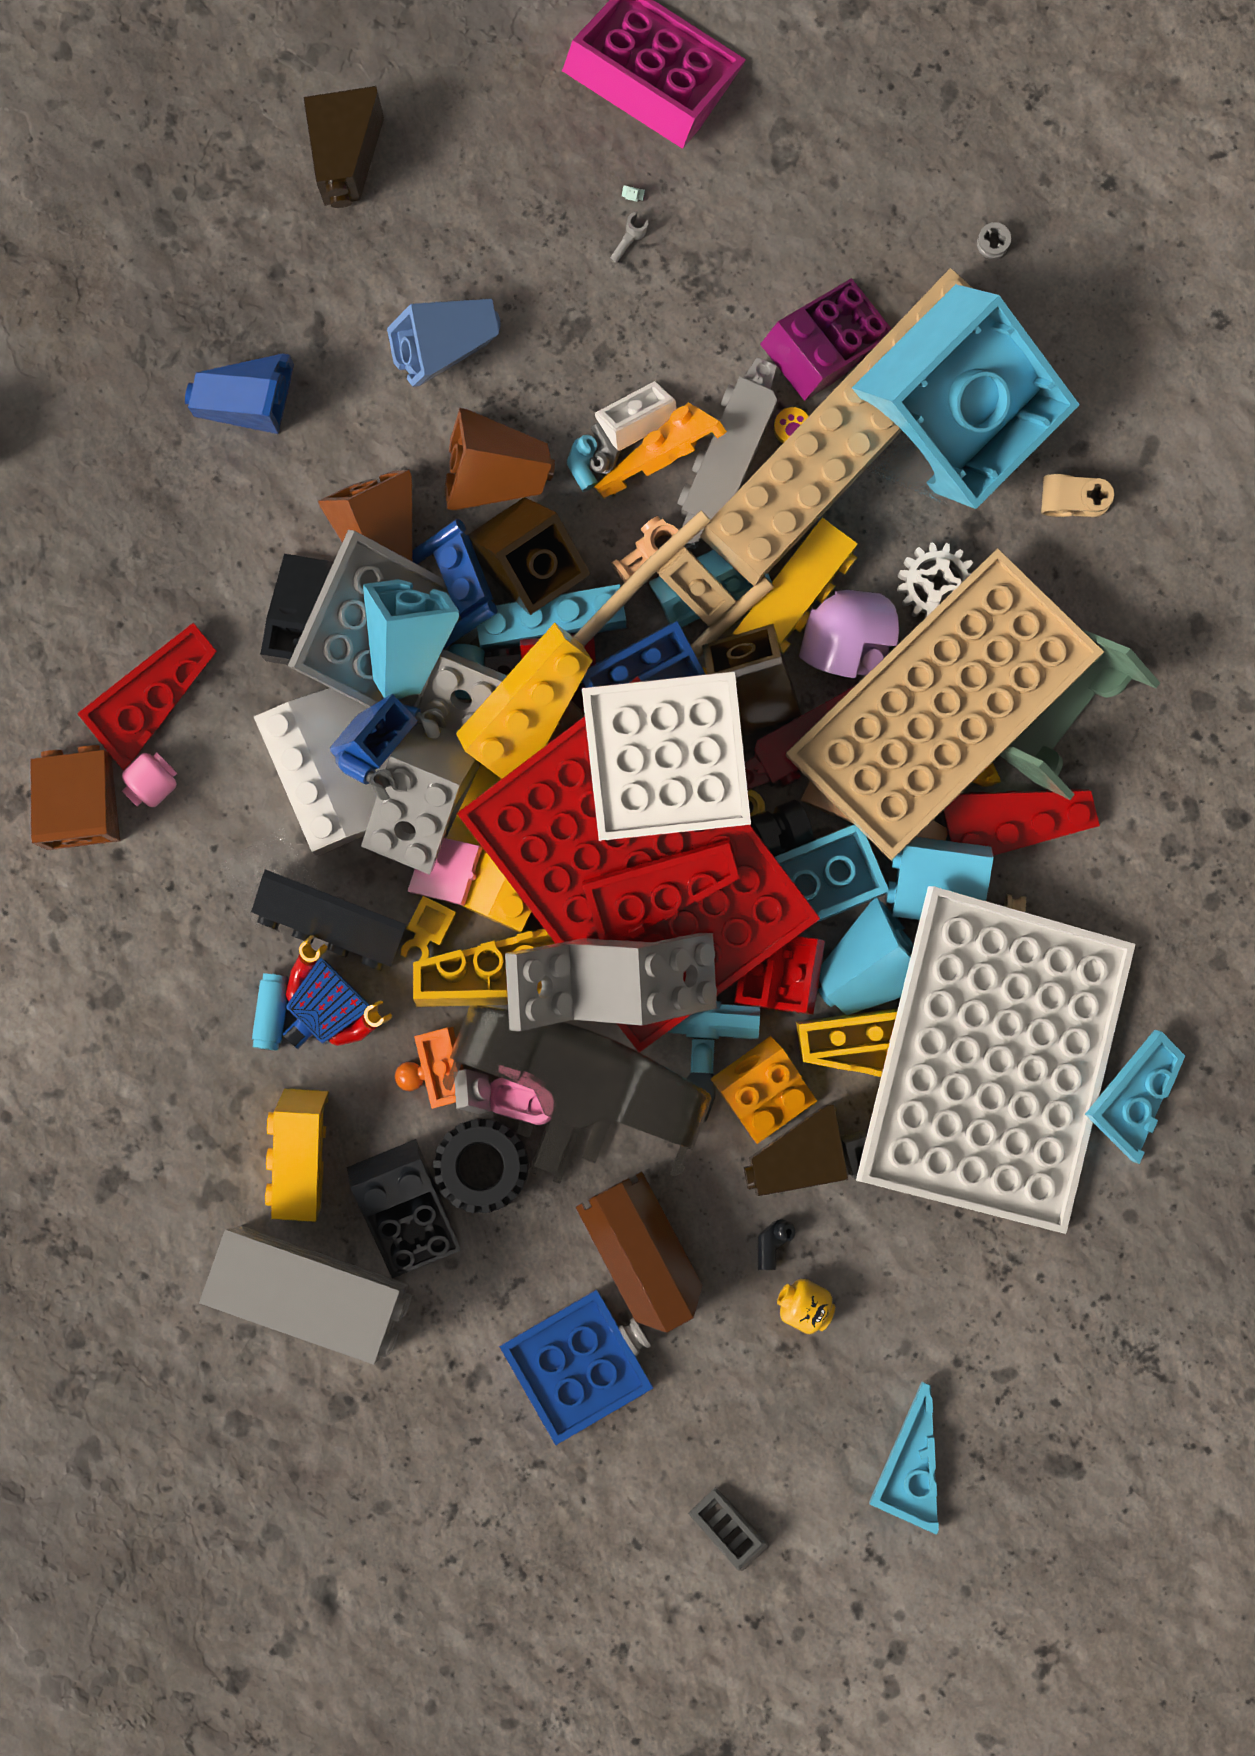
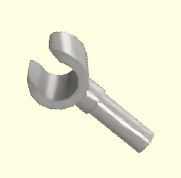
[610,212,648,263]

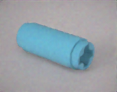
[252,973,289,1051]

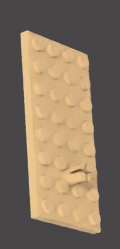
[786,548,1104,861]

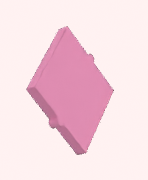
[408,838,482,906]

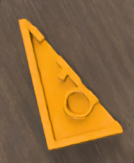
[594,402,727,499]

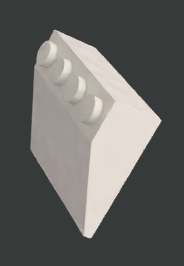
[254,688,391,856]

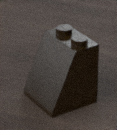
[304,86,384,208]
[468,497,591,615]
[702,624,801,736]
[743,1105,848,1196]

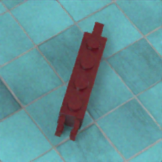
[745,685,856,791]

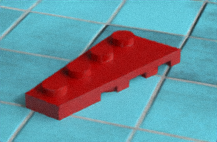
[77,622,217,771]
[942,789,1100,856]
[582,839,740,941]

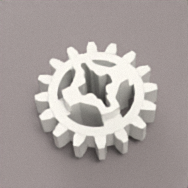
[897,543,973,618]

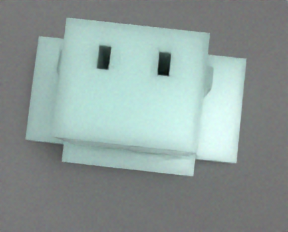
[622,186,645,202]

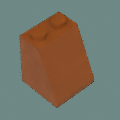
[31,745,120,850]

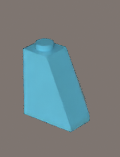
[363,579,459,699]
[818,897,914,1015]

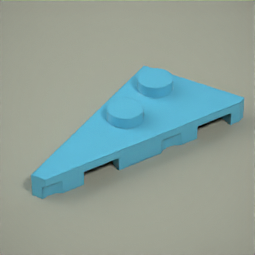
[869,1381,939,1535]

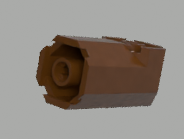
[576,1171,703,1333]

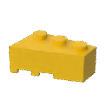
[796,1008,898,1077]
[265,1088,329,1222]

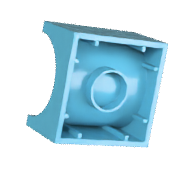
[852,284,1080,509]

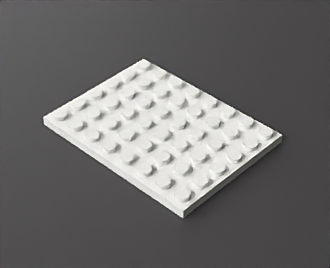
[856,886,1135,1234]

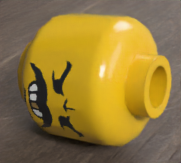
[777,1278,836,1334]

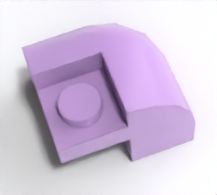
[799,590,899,678]

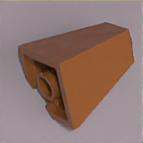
[444,408,555,510]
[318,470,412,562]

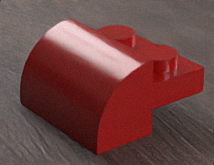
[735,937,825,1015]

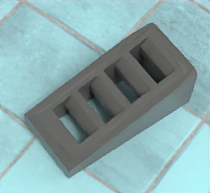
[688,1487,769,1571]

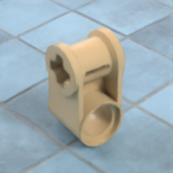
[1041,474,1114,517]

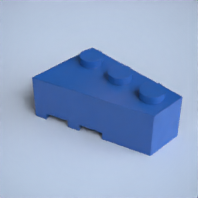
[578,621,706,695]

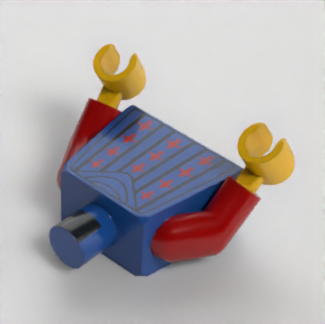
[282,935,392,1049]

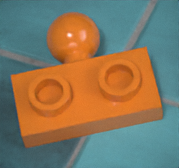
[395,1027,464,1109]

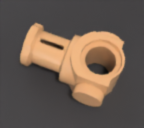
[611,516,679,583]

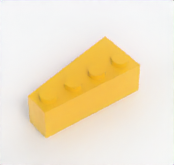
[456,623,593,779]

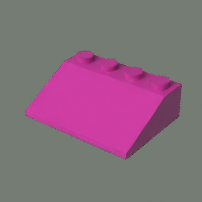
[562,0,746,149]

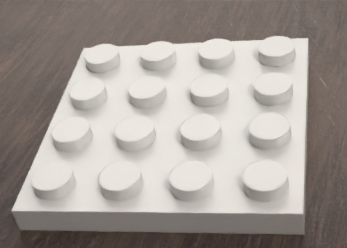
[582,671,751,841]

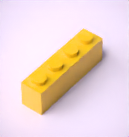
[732,517,858,655]

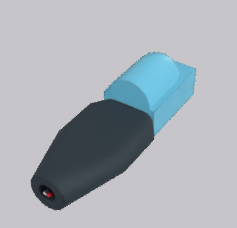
[686,1039,716,1122]

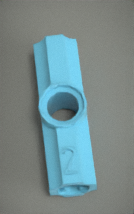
[667,1001,760,1039]

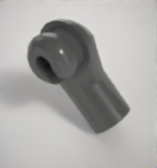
[590,422,621,474]

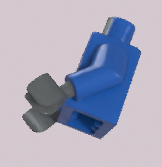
[330,694,447,800]

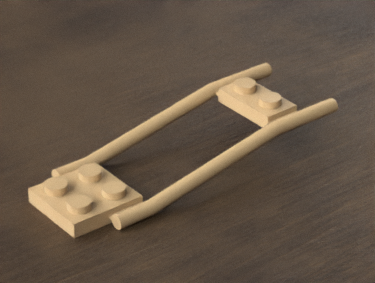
[546,510,774,745]

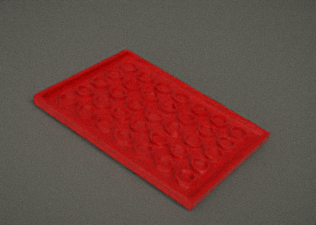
[457,676,820,1053]

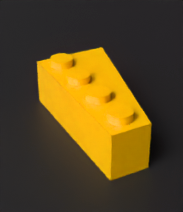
[413,929,556,1007]

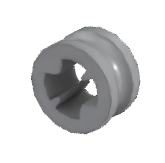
[977,222,1011,259]
[619,1318,651,1356]

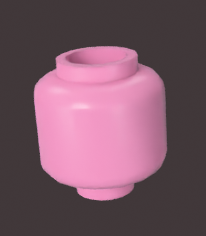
[122,752,177,807]

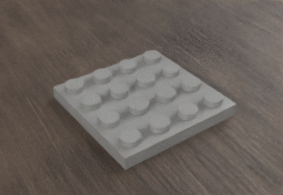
[288,530,461,708]

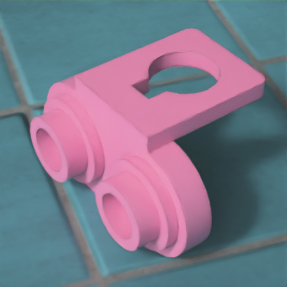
[490,1065,557,1125]

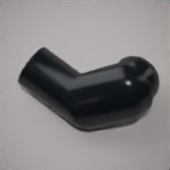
[758,1219,796,1270]

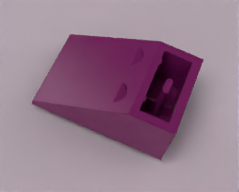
[760,278,892,401]

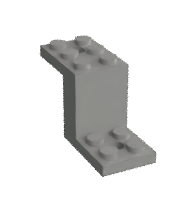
[361,649,507,875]
[505,933,717,1031]

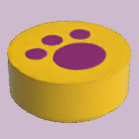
[774,407,809,443]

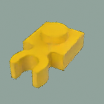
[401,896,457,960]

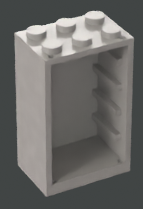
[199,1226,412,1365]

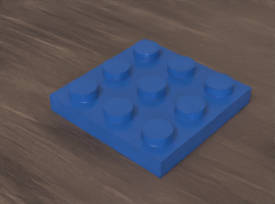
[499,1289,653,1446]

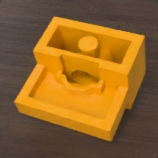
[711,1036,817,1144]

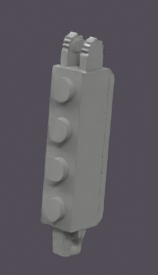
[677,358,777,550]

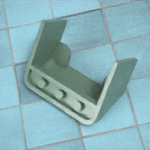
[999,628,1160,800]

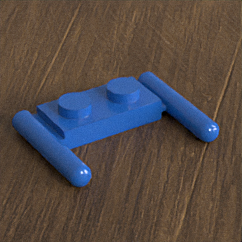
[412,519,498,649]

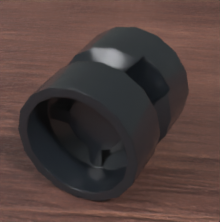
[750,799,813,857]

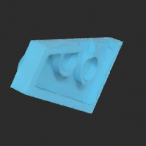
[1085,1030,1185,1164]

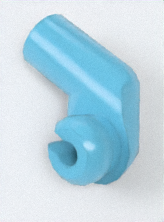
[567,435,598,492]

